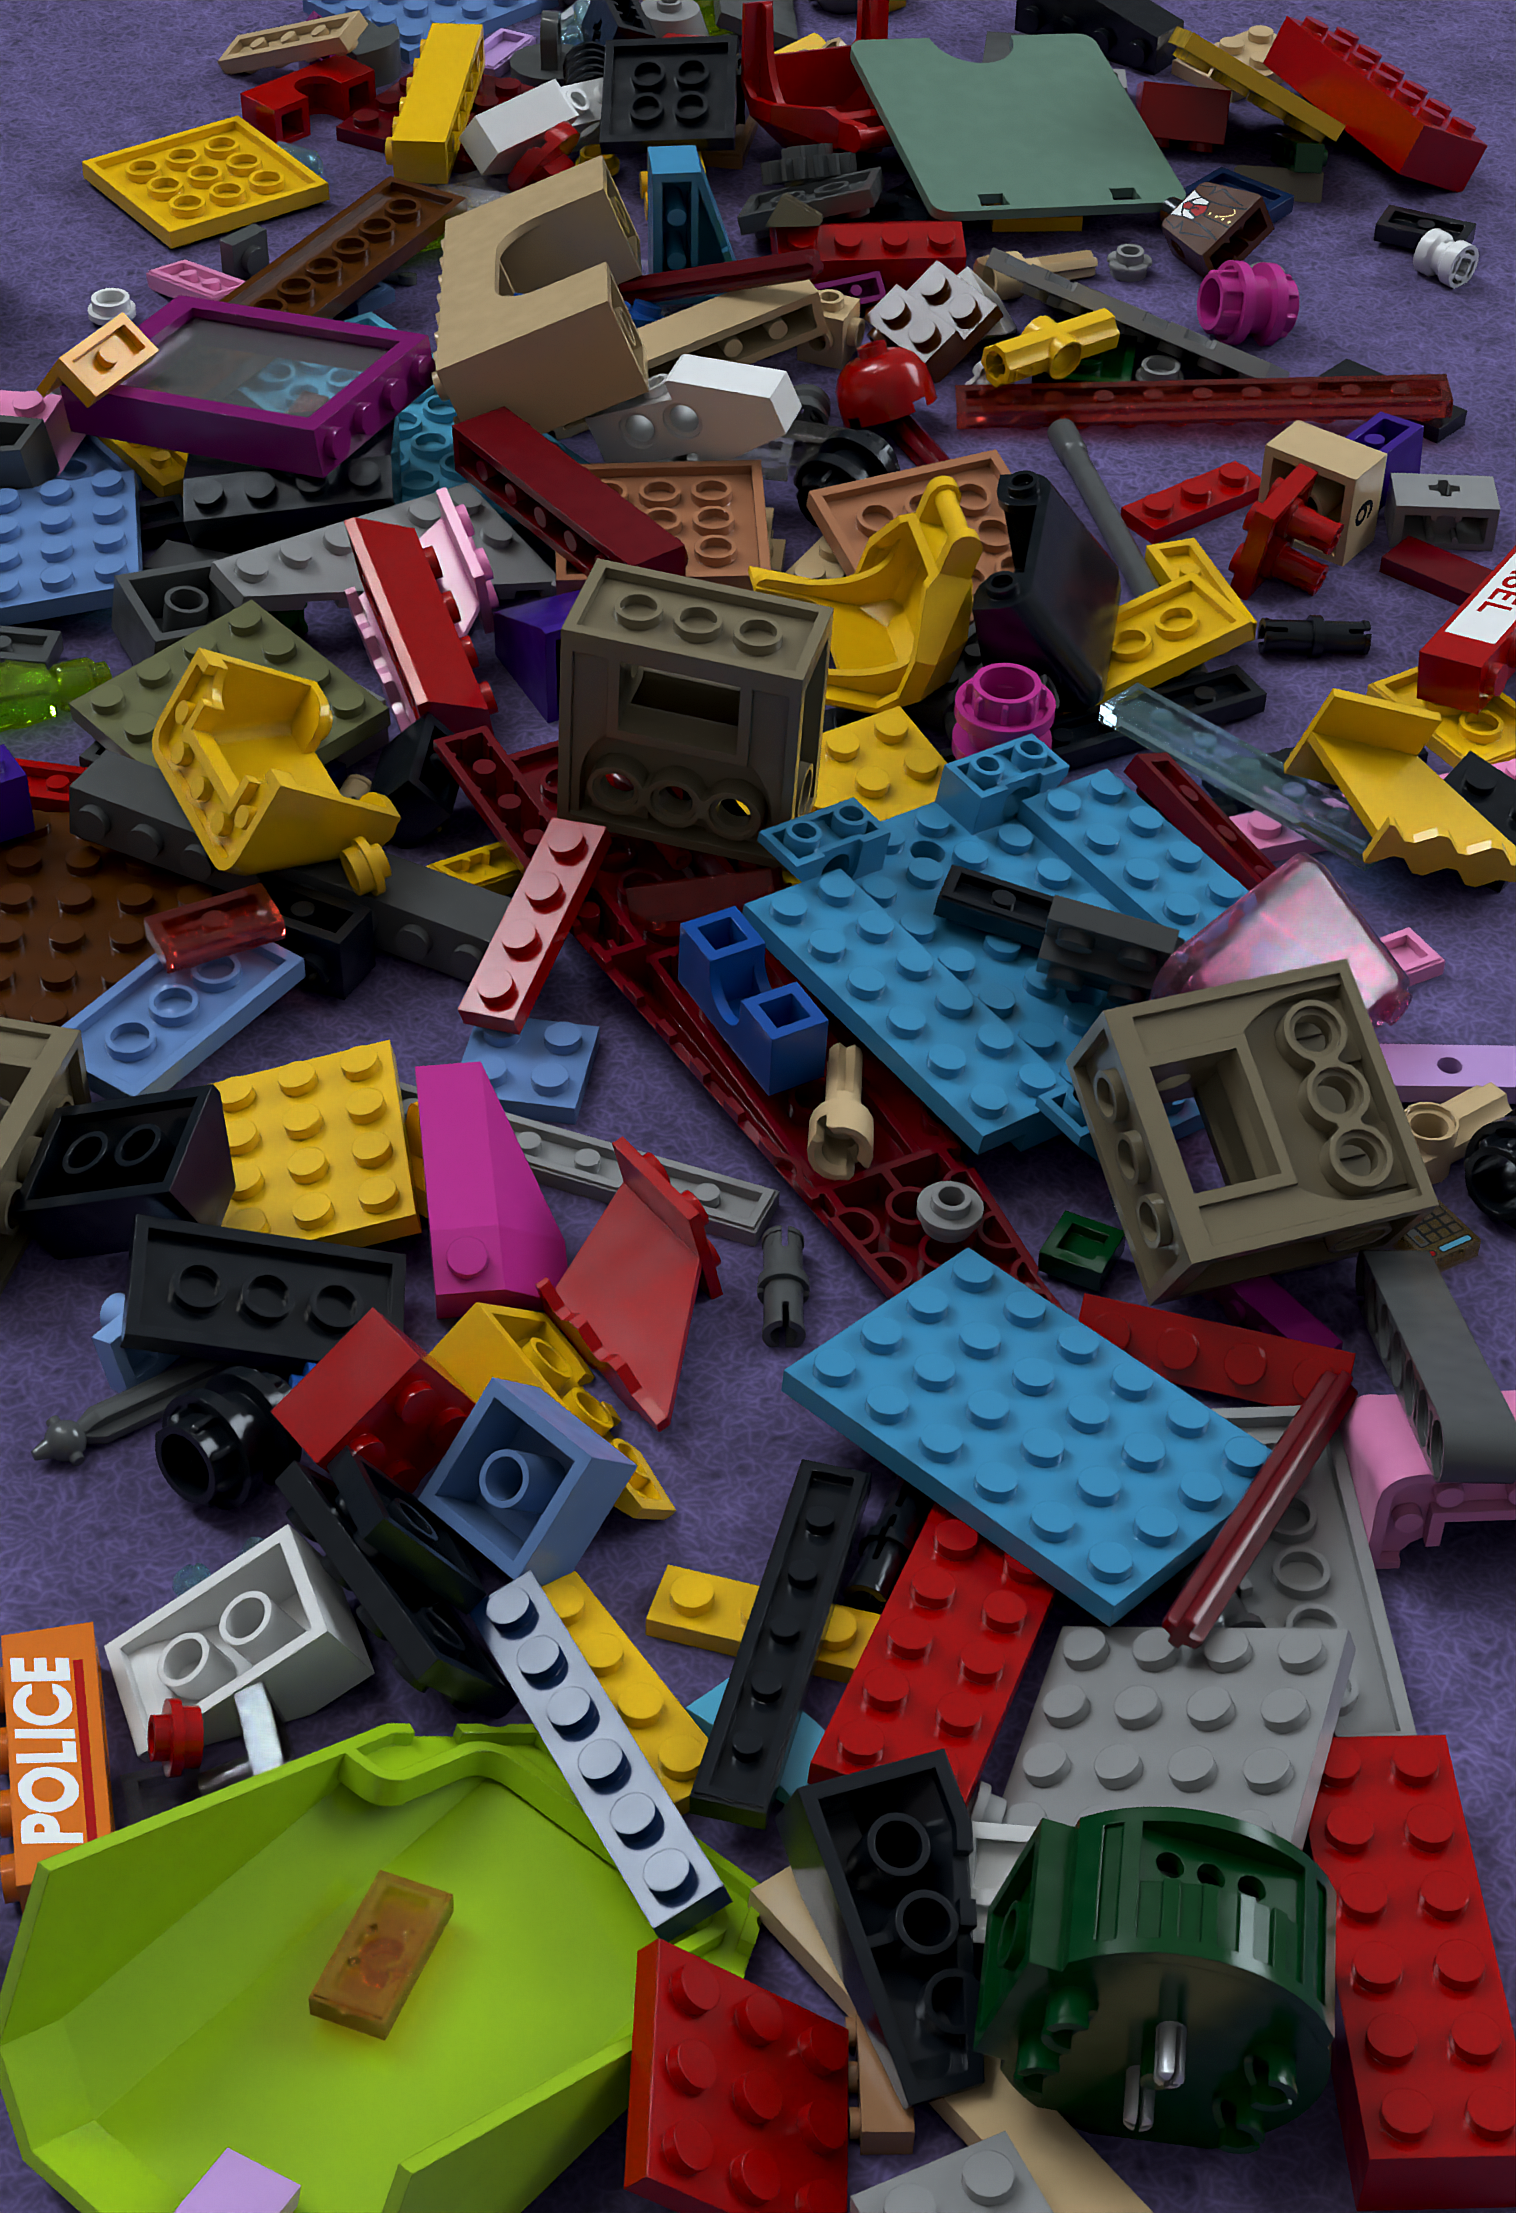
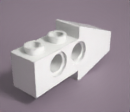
[458,77,603,175]
[584,354,802,463]

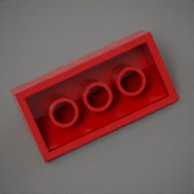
[769,220,967,294]
[344,517,499,735]

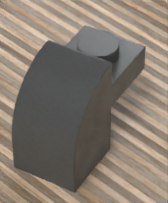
[345,17,402,88]

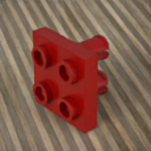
[1228,463,1344,601]

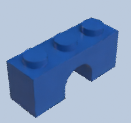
[678,906,829,1096]

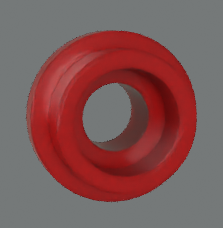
[147,1698,204,1778]

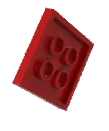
[624,1938,849,2213]

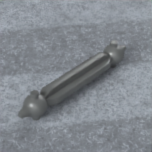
[31,1358,272,1466]

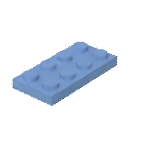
[61,910,306,1100]

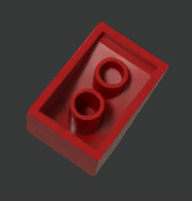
[1136,81,1231,153]

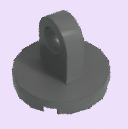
[510,10,574,87]

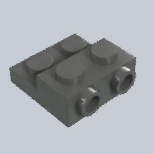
[1036,895,1180,1006]

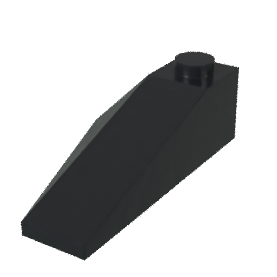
[775,1749,985,2110]

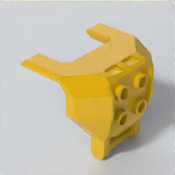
[748,475,983,714]

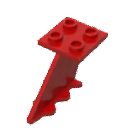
[535,1136,723,1432]

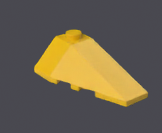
[429,1302,676,1520]

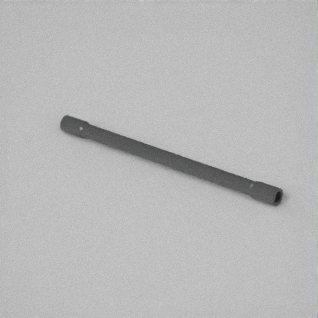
[1047,419,1209,682]

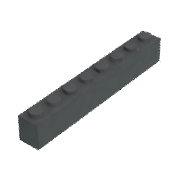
[69,750,512,983]

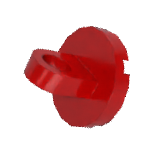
[507,121,580,192]

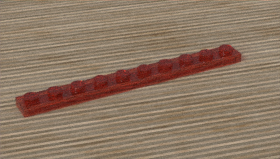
[955,374,1453,430]

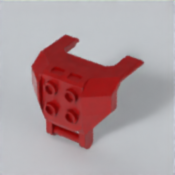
[741,0,894,153]

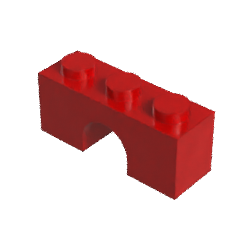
[240,55,376,147]

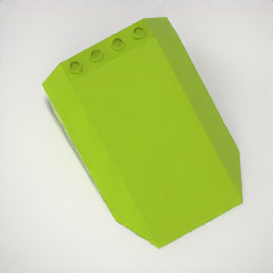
[0,1723,762,2213]

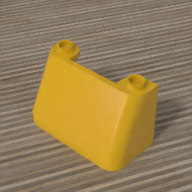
[152,647,401,876]

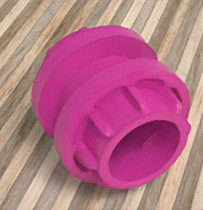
[1197,260,1299,346]
[951,663,1056,760]

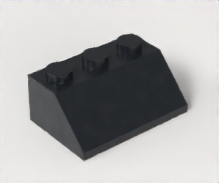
[10,1084,236,1260]

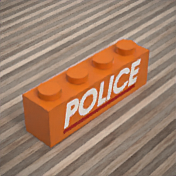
[0,1622,115,1915]

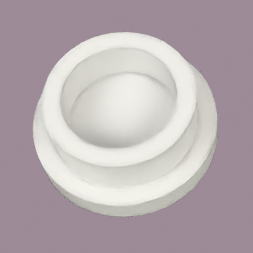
[88,288,136,326]

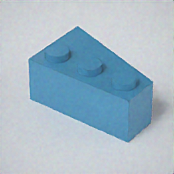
[647,145,736,305]

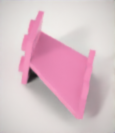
[344,487,500,732]

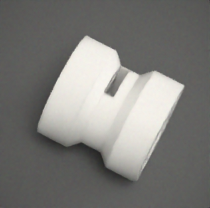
[1413,228,1479,289]

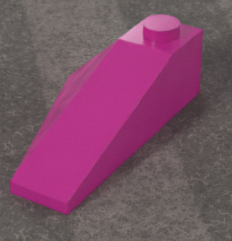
[415,1061,568,1319]

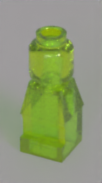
[0,657,112,732]

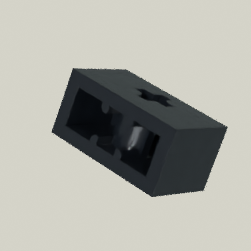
[580,0,656,46]

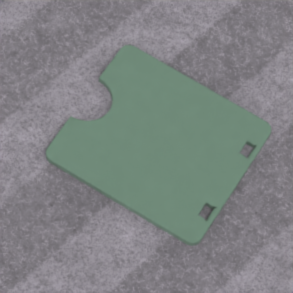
[850,34,1186,221]

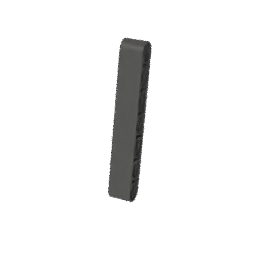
[1355,1250,1516,1484]

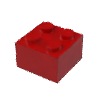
[270,1307,477,1493]

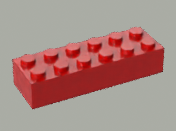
[1263,16,1488,193]
[1302,1735,1516,2211]

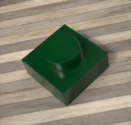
[1038,1210,1126,1292]

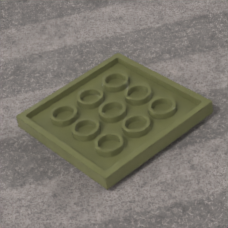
[69,600,391,769]

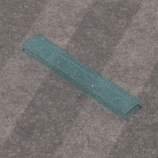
[1099,683,1381,871]

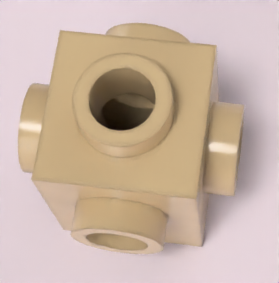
[797,289,865,370]

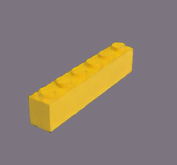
[385,23,485,184]

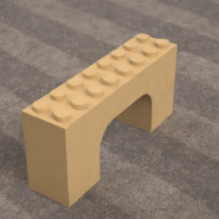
[431,155,649,434]

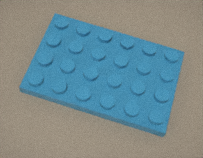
[781,1247,1272,1627]

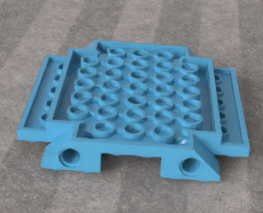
[742,733,1331,1163]

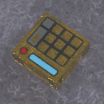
[1393,1200,1481,1273]

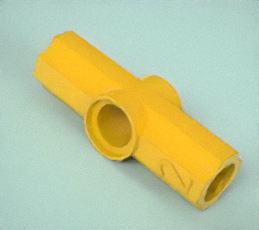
[981,308,1120,388]

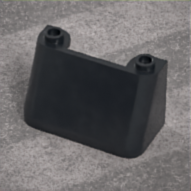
[972,470,1122,713]

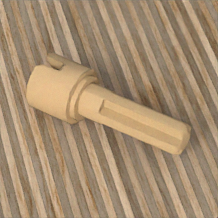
[973,250,1098,300]
[807,1043,874,1181]

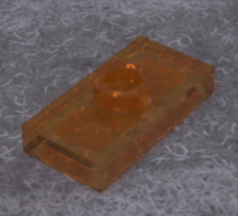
[308,1870,454,2041]

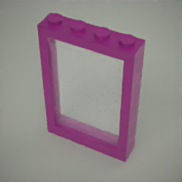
[59,295,436,478]

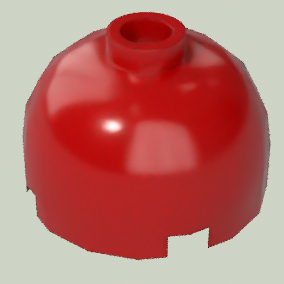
[835,340,938,428]

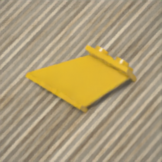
[1283,688,1516,887]

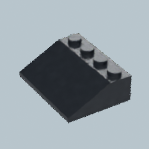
[183,414,402,555]

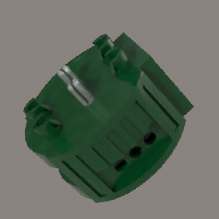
[973,1807,1337,2154]

